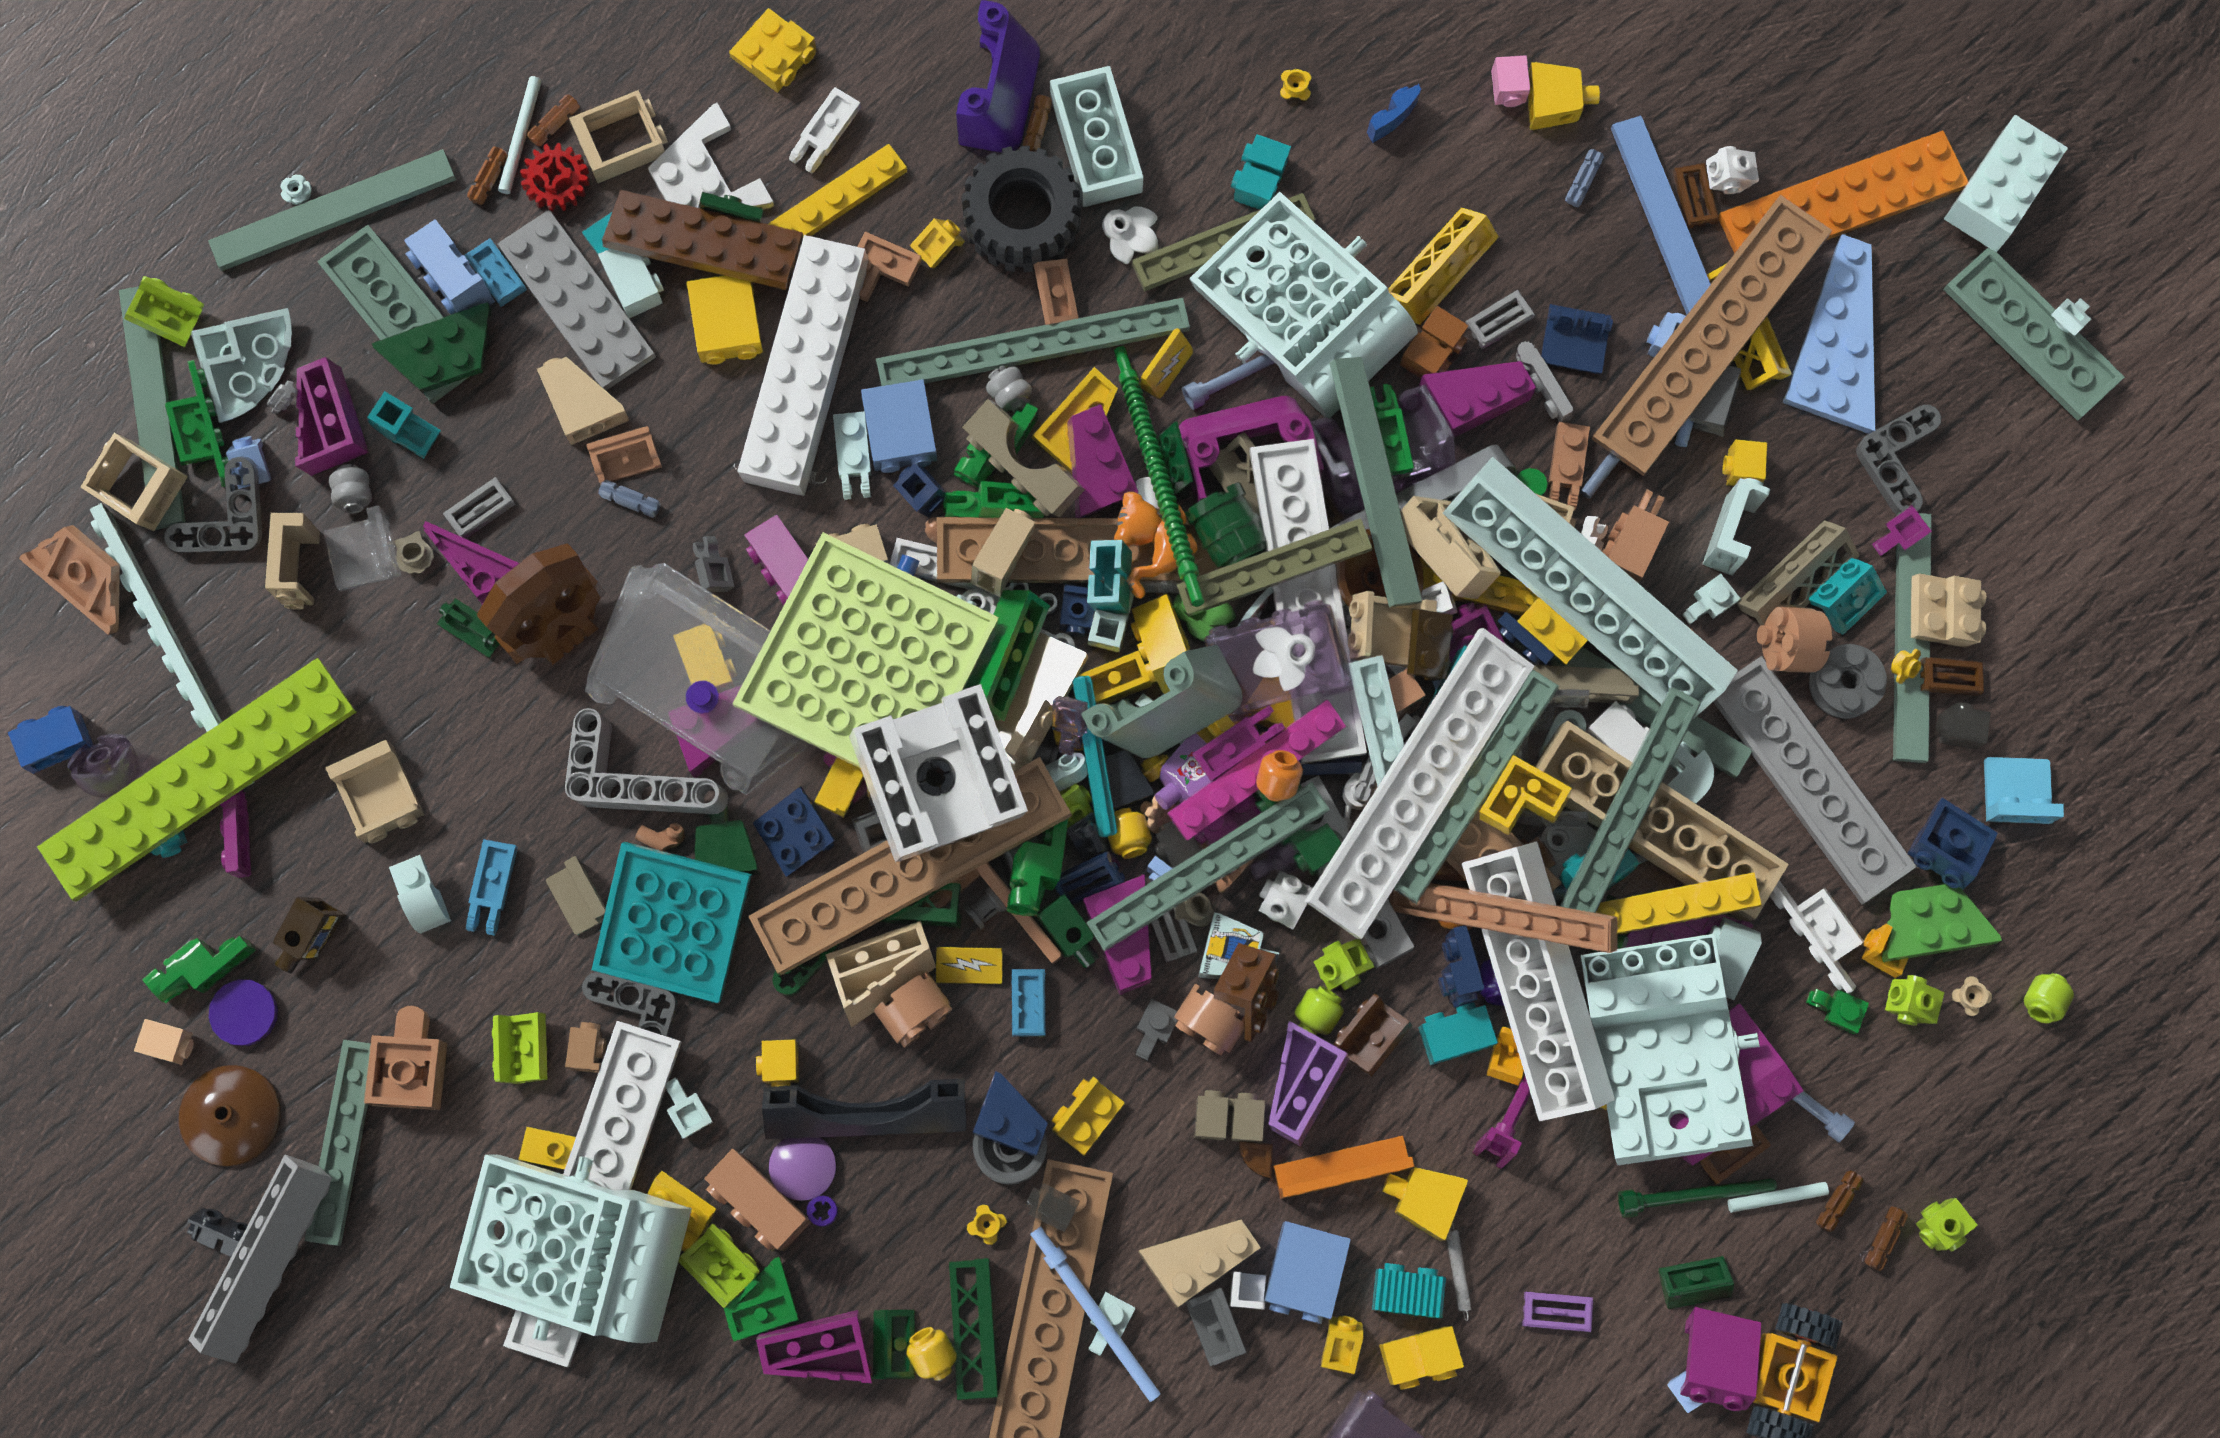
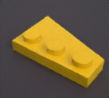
[1031,367,1118,474]

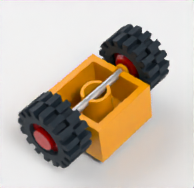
[1746,1303,1843,1438]

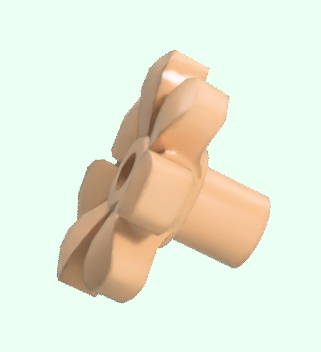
[1141,796,1175,834]

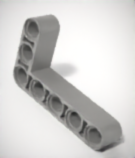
[565,708,729,814]

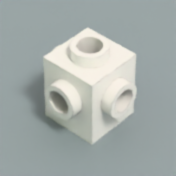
[1706,146,1759,194]
[1259,871,1313,929]

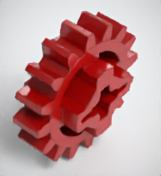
[520,143,590,212]

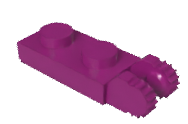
[1192,705,1285,782]
[220,789,251,878]

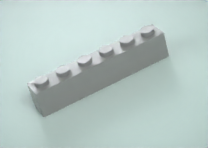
[188,1154,332,1364]

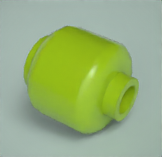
[2024,973,2074,1023]
[1295,986,1344,1035]

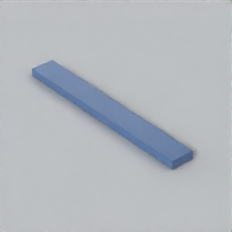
[1611,116,1711,315]

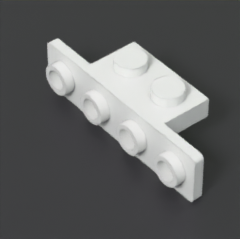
[1770,881,1864,994]

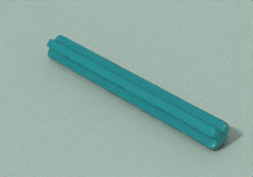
[1073,676,1117,837]

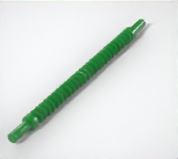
[1114,346,1205,607]

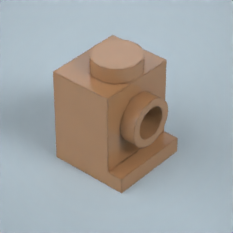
[565,1022,606,1073]

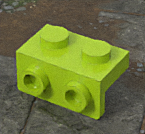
[124,276,204,347]
[492,1012,547,1084]
[678,1224,759,1308]

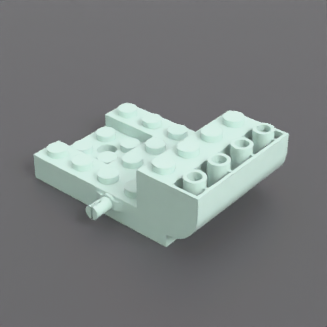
[1190,192,1418,420]
[1581,934,1760,1165]
[450,1155,692,1343]

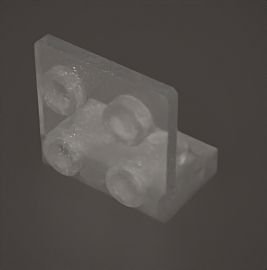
[324,505,401,591]

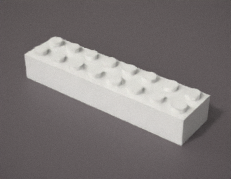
[737,235,869,496]
[1462,841,1615,1121]

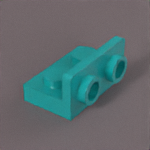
[1809,558,1887,634]

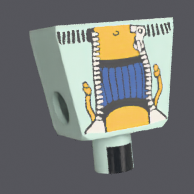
[1198,912,1279,979]

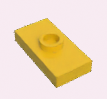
[519,1127,576,1169]

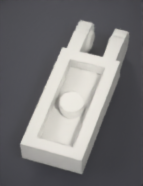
[789,87,861,174]

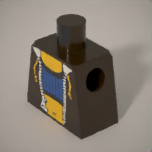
[273,897,346,974]

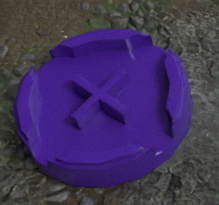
[208,980,278,1046]

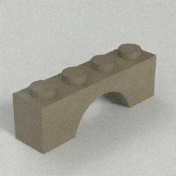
[962,399,1085,517]

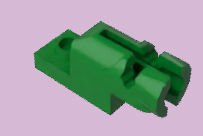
[1370,384,1414,476]
[954,403,1038,489]
[943,481,1044,518]
[1007,818,1068,916]
[142,936,256,1003]

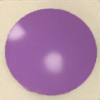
[769,1138,836,1201]

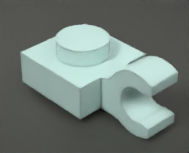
[2051,298,2091,336]
[1682,574,1741,624]
[665,1077,713,1139]
[1088,1292,1135,1356]

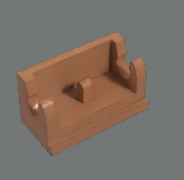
[586,426,662,485]

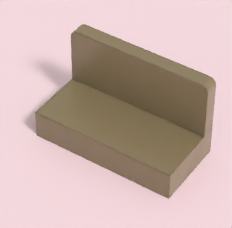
[546,856,606,936]

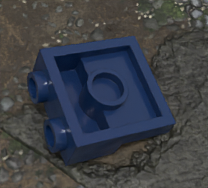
[1907,798,1998,890]
[1438,925,1484,1008]

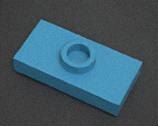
[464,238,527,307]
[1012,969,1045,1037]

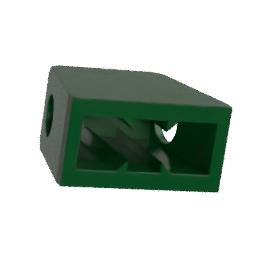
[695,805,760,876]
[1033,894,1100,969]

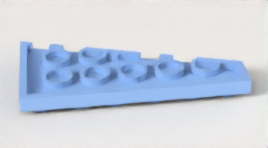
[1783,234,1875,434]

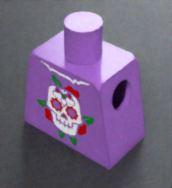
[1155,733,1210,810]

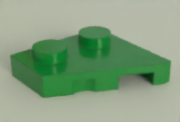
[724,1257,800,1342]

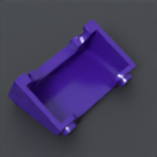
[956,0,1040,153]

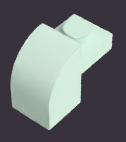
[1088,591,1134,652]
[1668,741,1714,804]
[389,855,451,934]

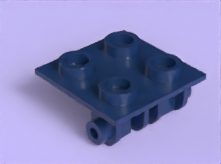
[1541,304,1613,374]
[753,786,835,877]

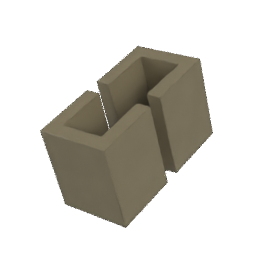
[1194,1090,1265,1143]

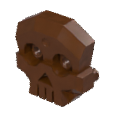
[477,543,606,665]

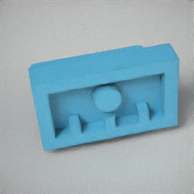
[1984,757,2064,824]

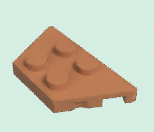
[19,525,120,635]

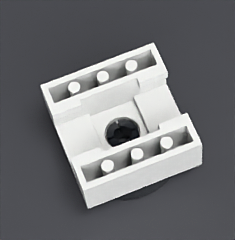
[849,684,1028,863]

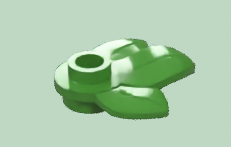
[1173,593,1236,642]

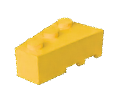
[1131,594,1190,694]

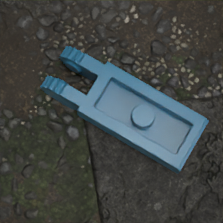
[466,839,518,935]

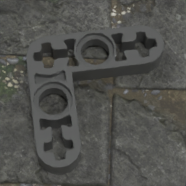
[1856,405,1941,515]
[164,456,262,552]
[582,972,678,1037]

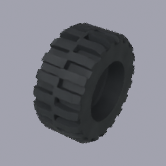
[962,146,1081,272]

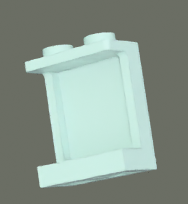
[1702,478,1770,575]

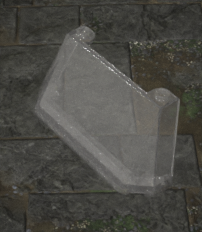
[585,563,812,795]

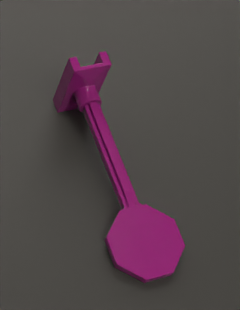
[1472,1074,1531,1169]

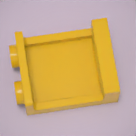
[687,276,763,365]

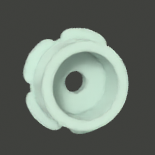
[281,175,312,205]

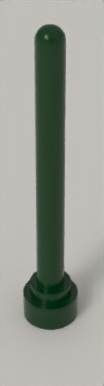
[1618,1178,1777,1218]

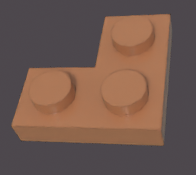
[857,232,922,302]

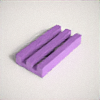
[1522,1292,1593,1332]

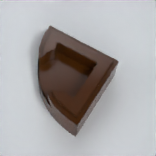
[1239,1141,1273,1178]

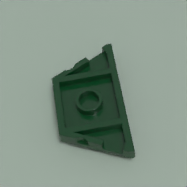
[372,302,492,394]

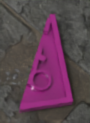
[423,521,519,605]

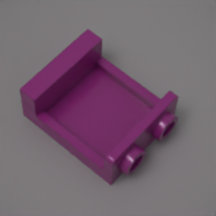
[1680,1307,1761,1411]

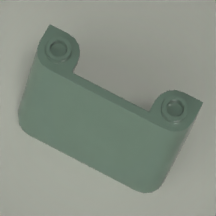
[1081,645,1243,758]

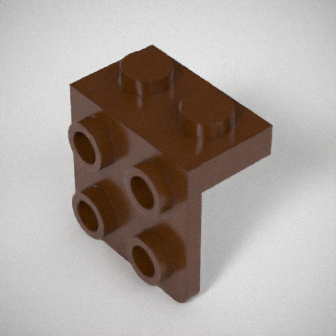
[1214,943,1279,1042]

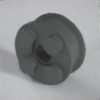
[1809,644,1887,719]
[973,1135,1047,1185]

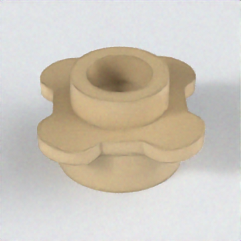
[1952,977,1992,1016]

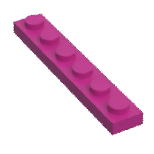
[1167,699,1346,840]

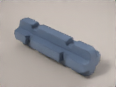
[1565,149,1604,207]
[599,480,661,518]

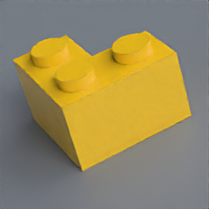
[1479,755,1572,835]
[1379,1326,1464,1390]

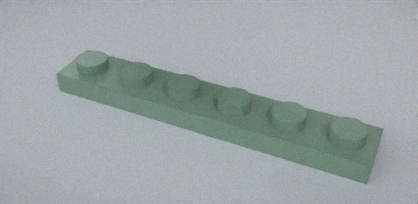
[304,1040,371,1246]

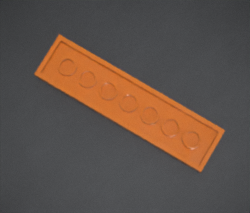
[1718,130,1968,254]

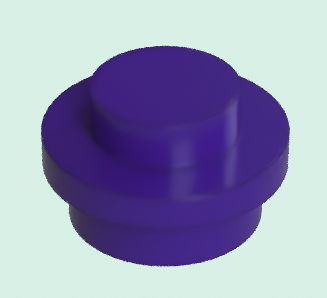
[686,681,719,714]

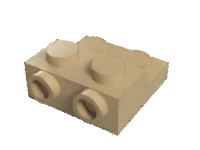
[1911,574,1986,647]

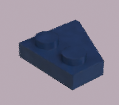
[973,1071,1048,1157]

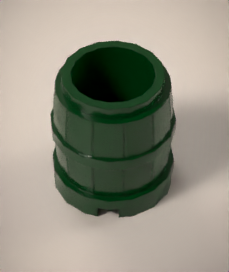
[1185,482,1267,568]

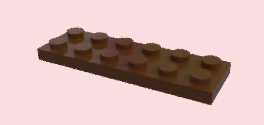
[602,190,803,290]

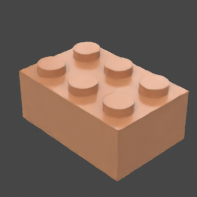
[704,1148,811,1252]

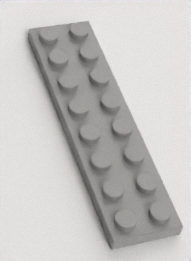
[1713,656,1917,905]

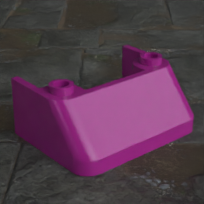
[1179,396,1324,504]

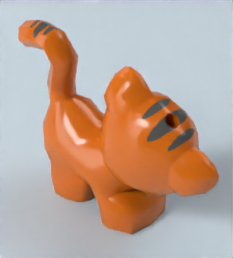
[1114,491,1198,598]

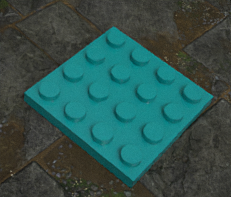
[592,841,752,1003]

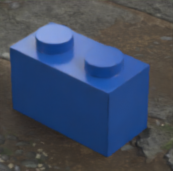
[8,706,94,774]

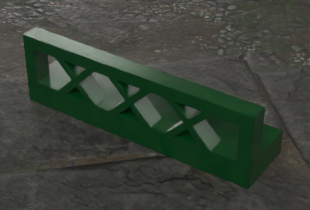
[878,883,962,928]
[949,1258,998,1400]

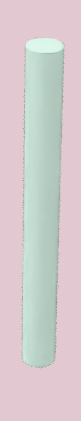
[498,76,542,194]

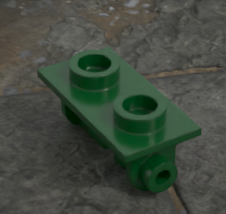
[437,598,500,659]

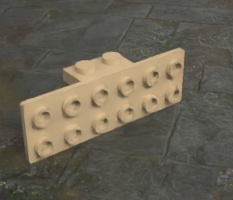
[995,633,1088,771]

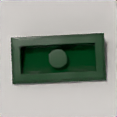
[1658,1256,1734,1309]
[873,1310,915,1379]

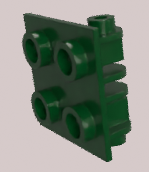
[1156,422,1193,500]

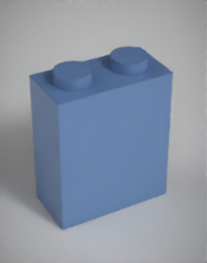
[861,380,937,473]
[1264,1221,1351,1324]

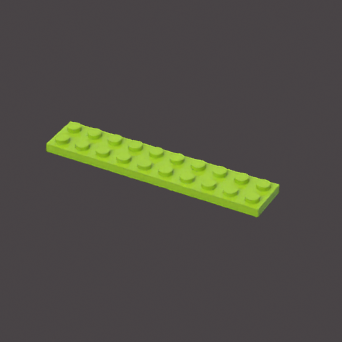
[37,658,356,902]

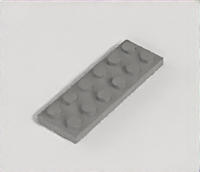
[497,210,656,390]

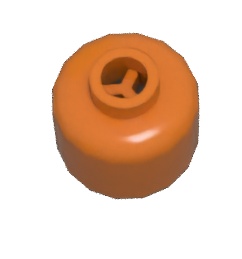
[1256,750,1303,801]

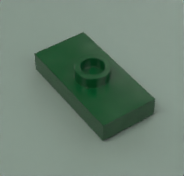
[698,191,763,222]

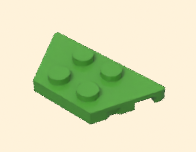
[1882,884,2002,962]

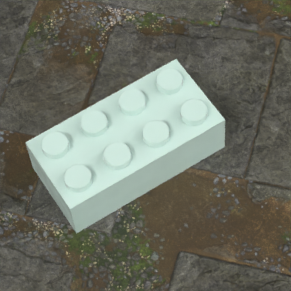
[1050,66,1143,207]
[1944,115,2068,253]

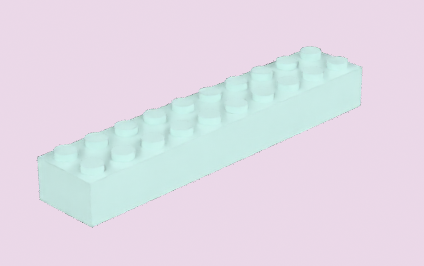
[1443,456,1738,719]

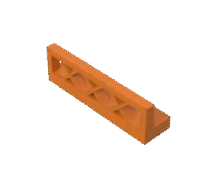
[1273,1136,1414,1199]

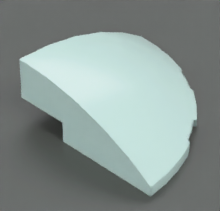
[191,308,292,423]

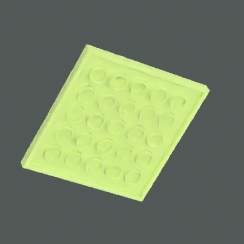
[732,532,999,768]

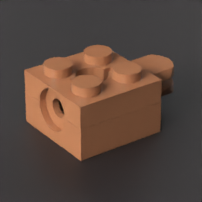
[1602,489,1669,583]
[364,1006,447,1110]

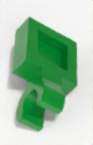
[1806,989,1869,1034]

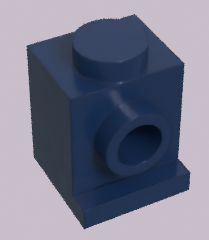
[893,463,947,517]
[1060,585,1094,637]

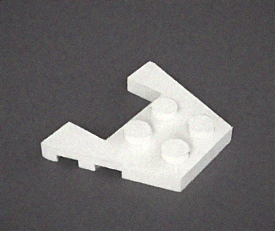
[648,103,774,209]

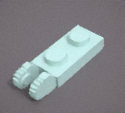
[833,411,871,500]

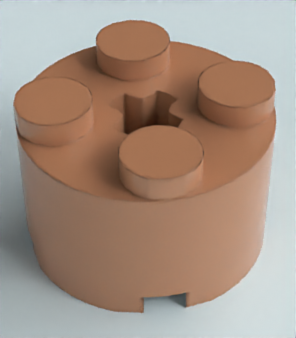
[1757,607,1832,673]
[874,972,952,1048]
[1174,984,1245,1055]

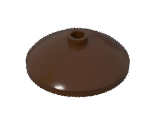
[1336,529,1424,608]
[178,1065,281,1166]

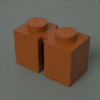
[1400,306,1469,379]

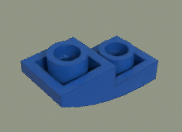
[1367,84,1421,143]

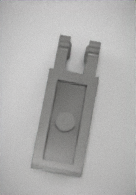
[1515,341,1573,423]

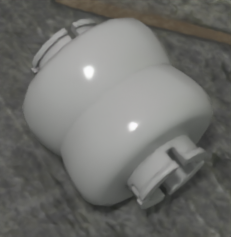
[986,365,1032,413]
[329,464,372,514]

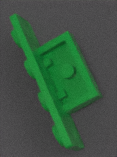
[164,360,229,487]

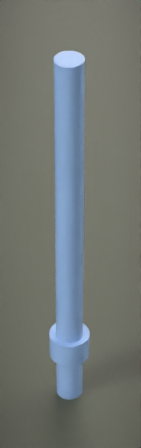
[1030,1226,1161,1402]

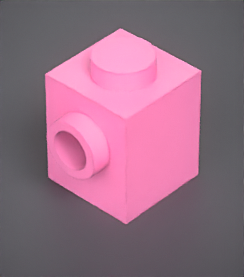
[1491,56,1530,107]

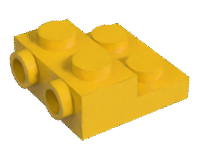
[729,8,816,93]

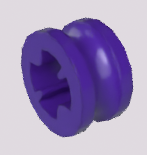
[807,1196,838,1227]

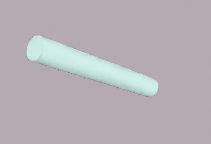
[1727,1182,1829,1213]

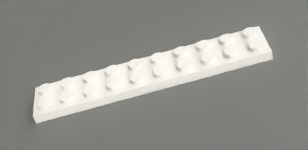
[1249,439,1367,764]
[1305,628,1534,939]
[503,1021,682,1367]

